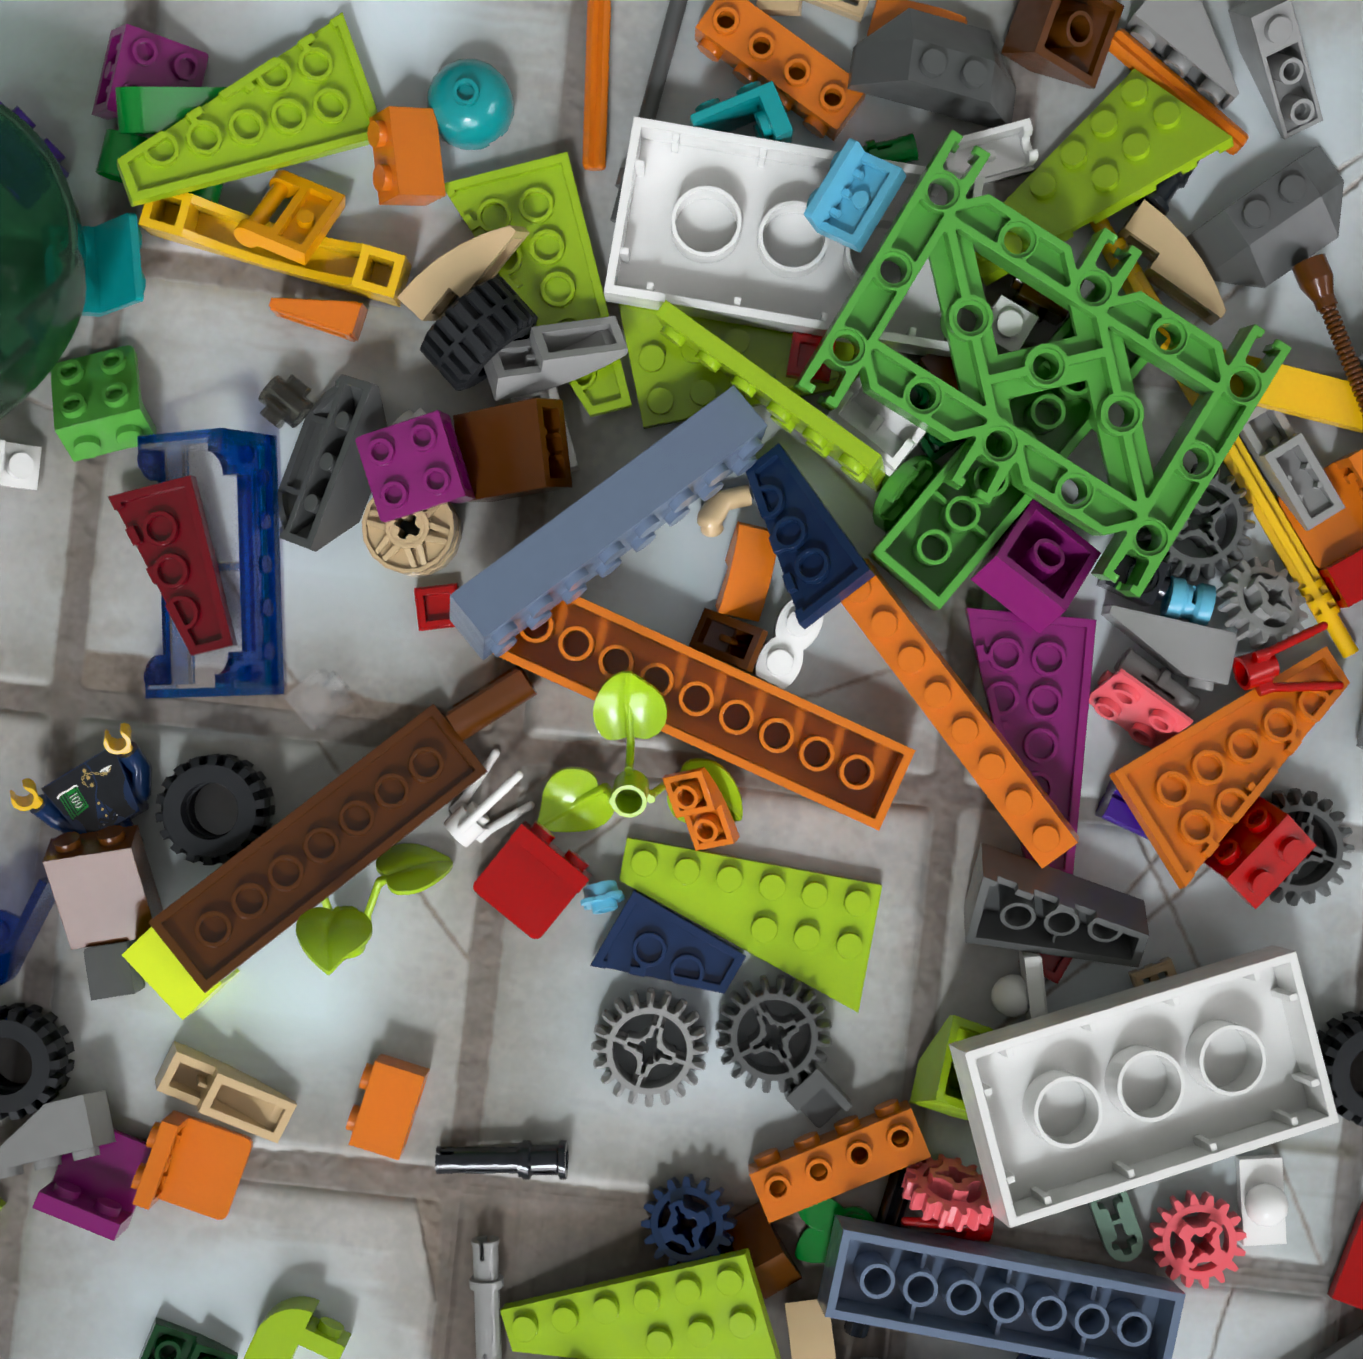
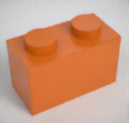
[367,106,446,206]
[346,1054,430,1160]

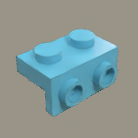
[804,138,907,253]

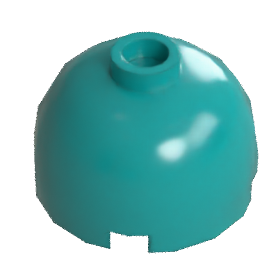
[427,59,514,150]

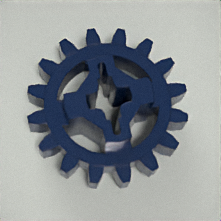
[641,1174,737,1266]

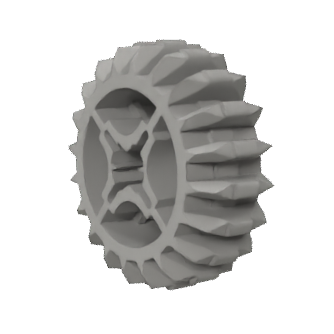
[591,988,709,1107]

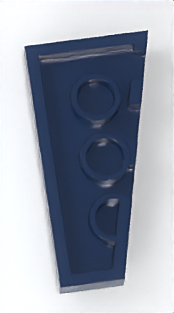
[746,443,875,629]

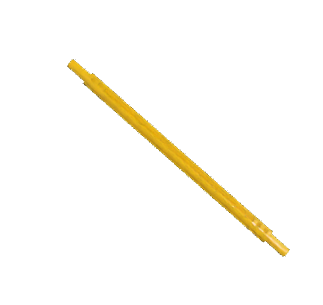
[1090,218,1359,658]

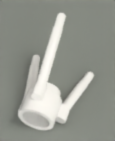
[444,749,535,847]

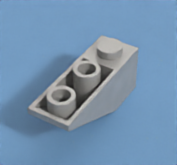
[1125,0,1239,110]
[1228,0,1323,139]
[0,1090,116,1179]

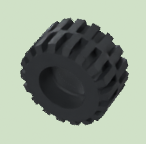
[420,277,538,391]
[155,754,275,866]
[0,1003,75,1121]
[1317,1010,1363,1127]

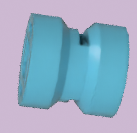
[1160,576,1216,626]

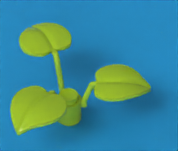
[537,671,743,833]
[296,843,453,975]

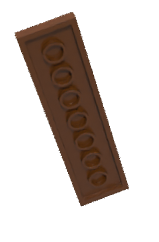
[148,704,488,994]

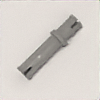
[469,1235,504,1359]

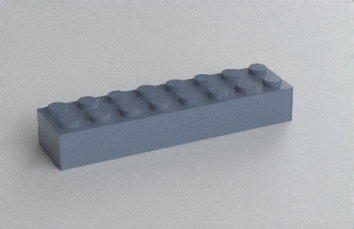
[449,385,768,660]
[817,1215,1186,1359]

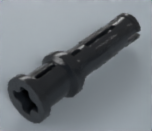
[435,1140,569,1180]

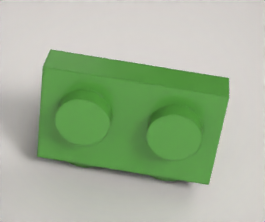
[50,345,158,462]

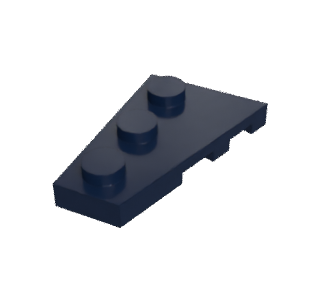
[590,889,746,994]

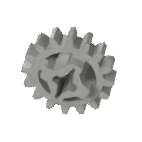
[1216,557,1308,649]

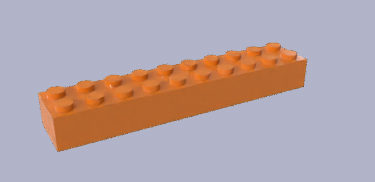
[492,597,916,831]

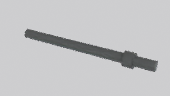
[610,0,688,223]

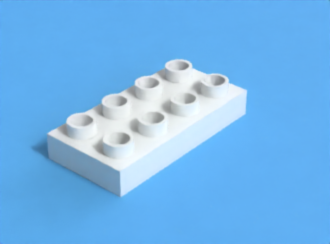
[604,116,985,357]
[949,945,1339,1228]

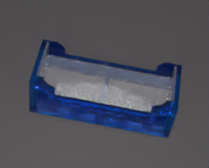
[137,428,284,699]

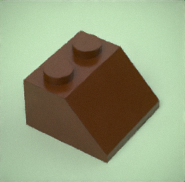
[1001,0,1124,89]

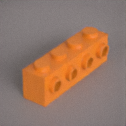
[695,0,866,141]
[748,1098,931,1223]

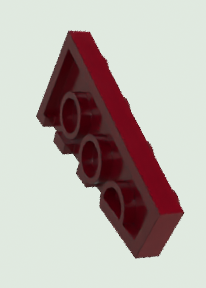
[108,475,238,656]

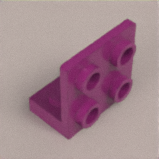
[91,23,209,120]
[355,410,476,523]
[32,1129,152,1241]

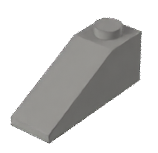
[1101,605,1238,692]

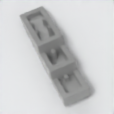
[1239,406,1346,531]

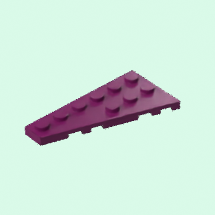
[964,608,1097,875]

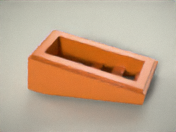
[269,298,368,342]

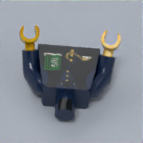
[10,723,152,841]

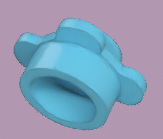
[580,880,626,914]

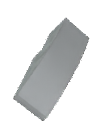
[484,316,628,401]

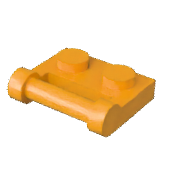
[234,170,345,265]

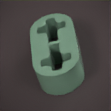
[1088,1191,1144,1262]

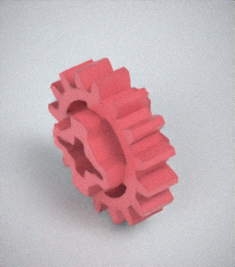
[901,1154,993,1232]
[1148,1190,1247,1289]

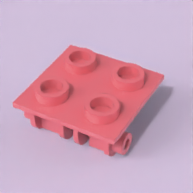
[1089,668,1194,749]

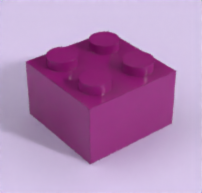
[970,499,1101,633]

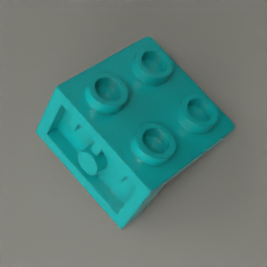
[690,81,793,143]
[45,213,146,317]

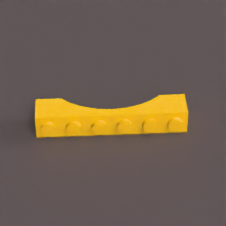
[138,193,412,307]

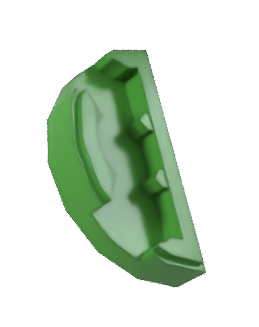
[872,455,941,532]

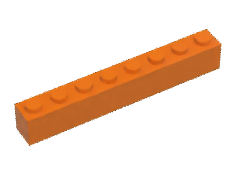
[841,558,1079,868]

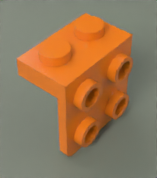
[1277,449,1363,569]
[131,1110,253,1220]

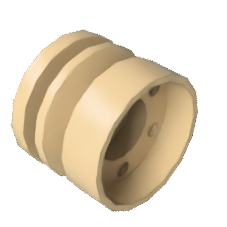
[362,498,462,577]

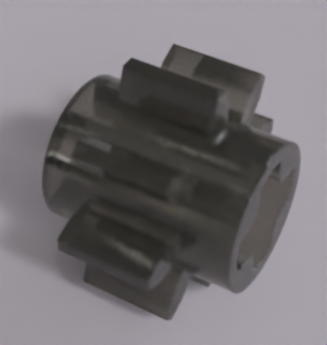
[258,374,313,429]

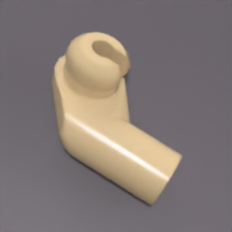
[697,484,752,537]

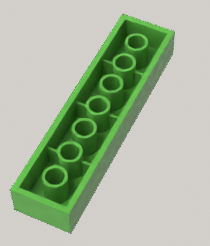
[868,287,1167,611]

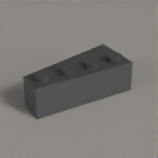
[964,842,1149,968]

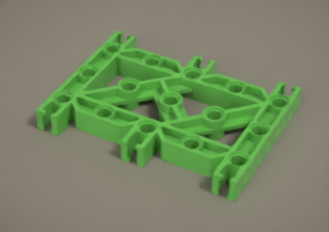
[792,130,1292,598]

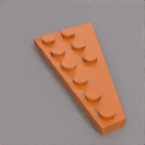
[1109,646,1350,889]

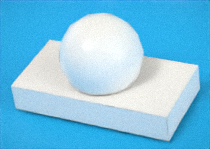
[991,950,1048,1020]
[1235,1154,1289,1246]

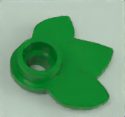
[795,1198,874,1263]

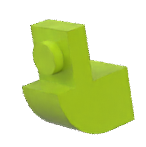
[244,1296,352,1359]

